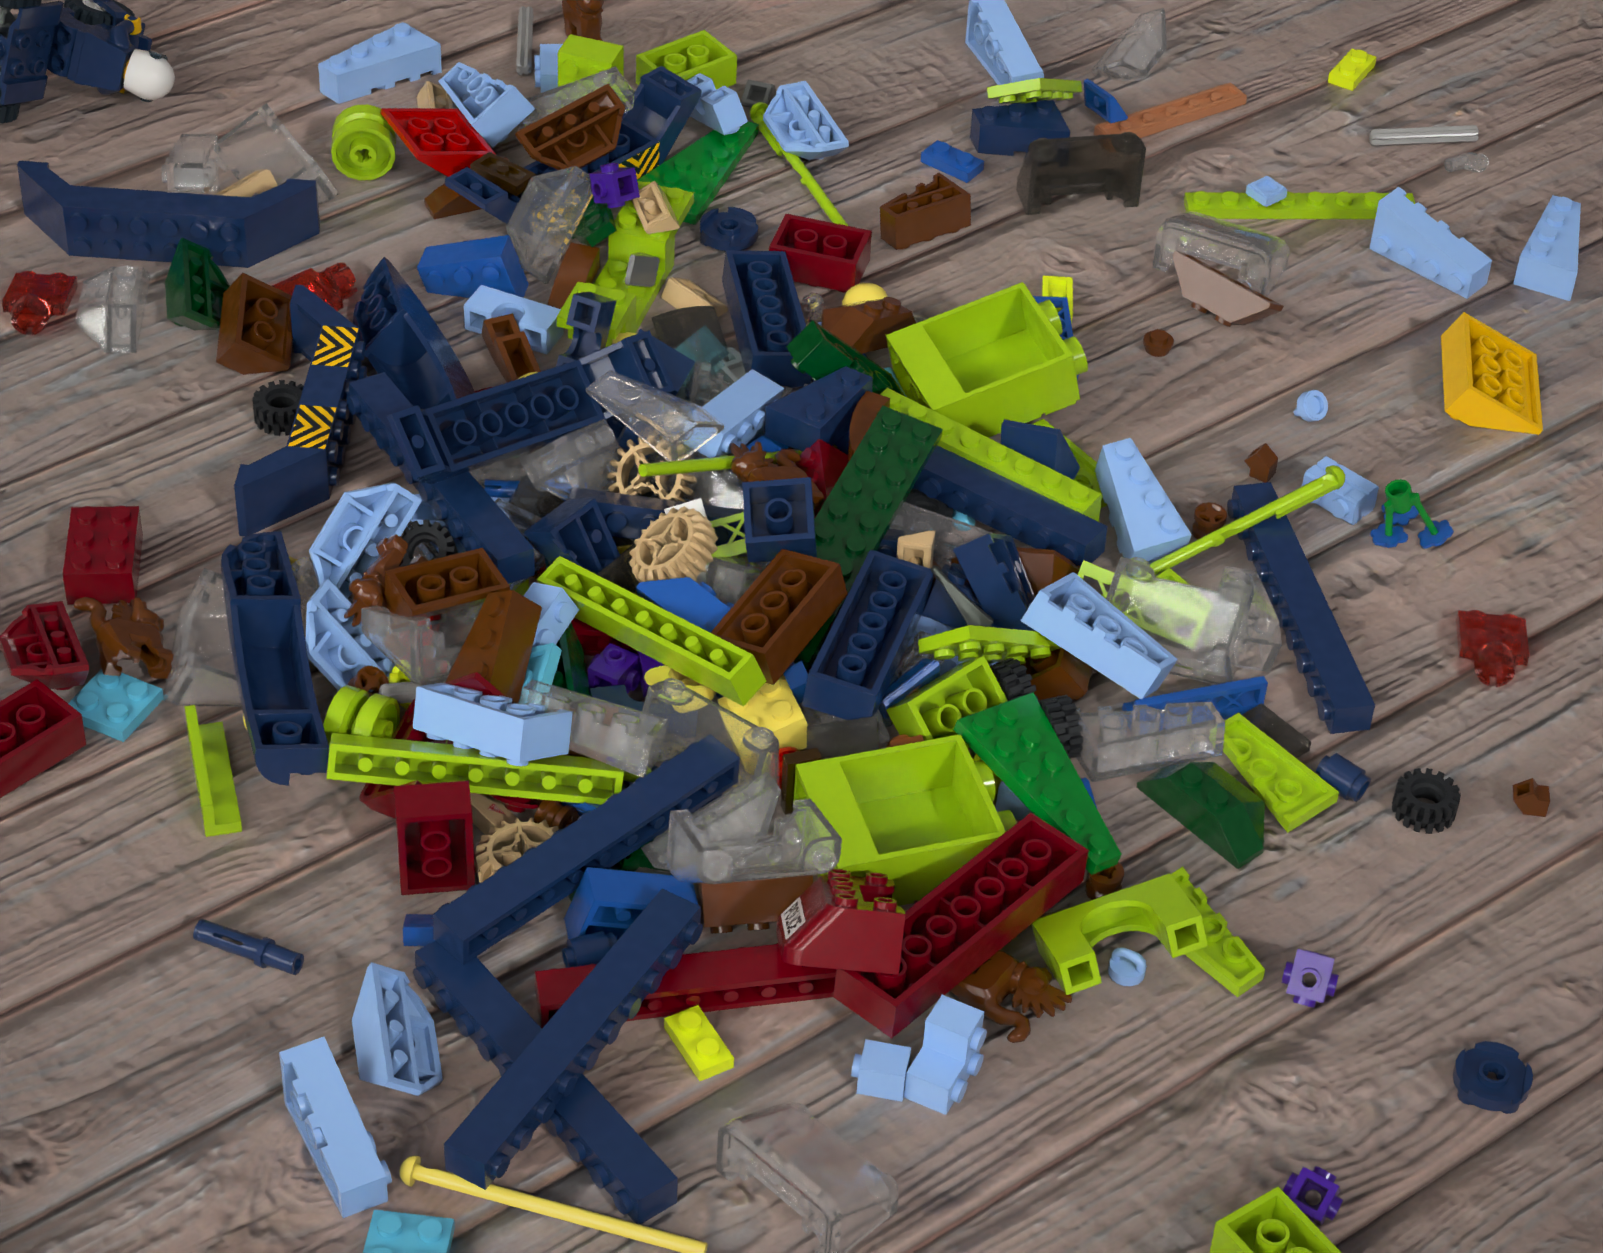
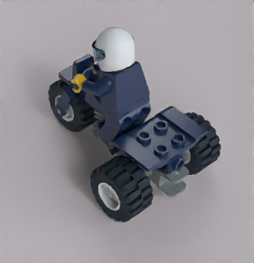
[0,0,175,123]

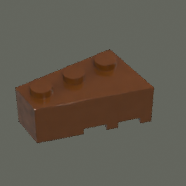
[880,172,971,250]
[445,590,542,704]

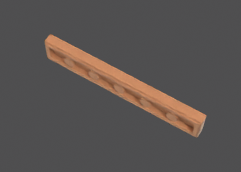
[1094,82,1247,148]

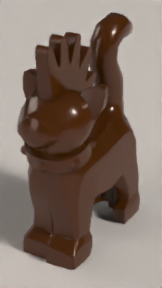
[562,0,604,41]
[730,441,824,509]
[344,534,428,657]
[74,597,174,679]
[950,950,1072,1043]

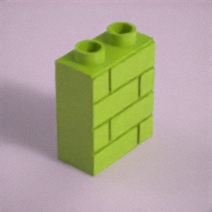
[886,282,1088,438]
[793,734,1017,906]

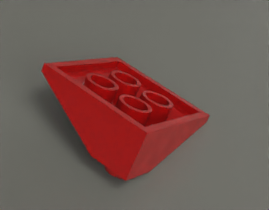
[380,108,495,177]

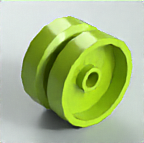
[331,104,396,180]
[323,685,400,758]

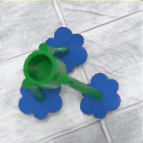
[1370,479,1454,549]

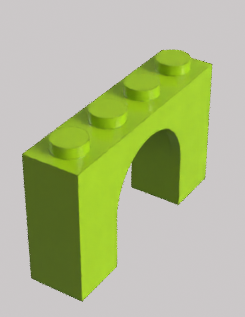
[1032,873,1208,995]

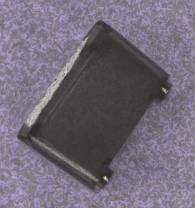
[1016,132,1146,215]

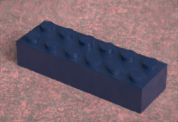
[722,250,812,388]
[802,550,934,727]

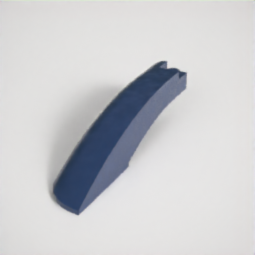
[353,257,475,409]
[221,531,329,786]

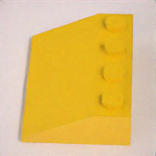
[1441,312,1543,435]

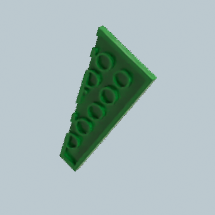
[637,121,759,225]
[953,692,1122,875]

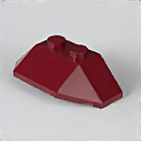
[0,601,89,690]

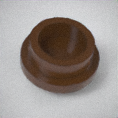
[1143,329,1174,357]

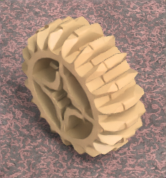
[607,433,697,502]
[629,506,718,582]
[474,817,559,883]

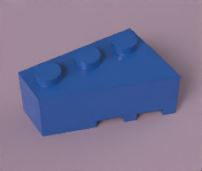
[417,235,529,298]
[564,867,699,941]

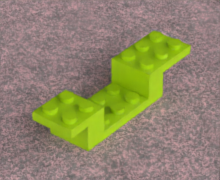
[557,181,694,347]

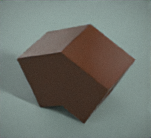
[1244,443,1278,483]
[1513,778,1550,817]

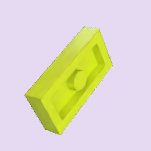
[1328,49,1377,91]
[1042,275,1073,323]
[664,1005,734,1082]

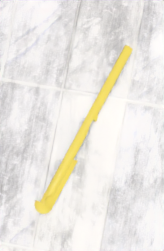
[399,1156,708,1253]

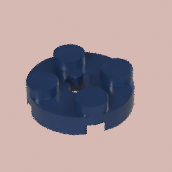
[700,207,758,253]
[1453,1041,1533,1114]

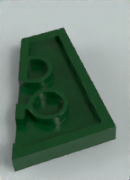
[554,195,617,247]

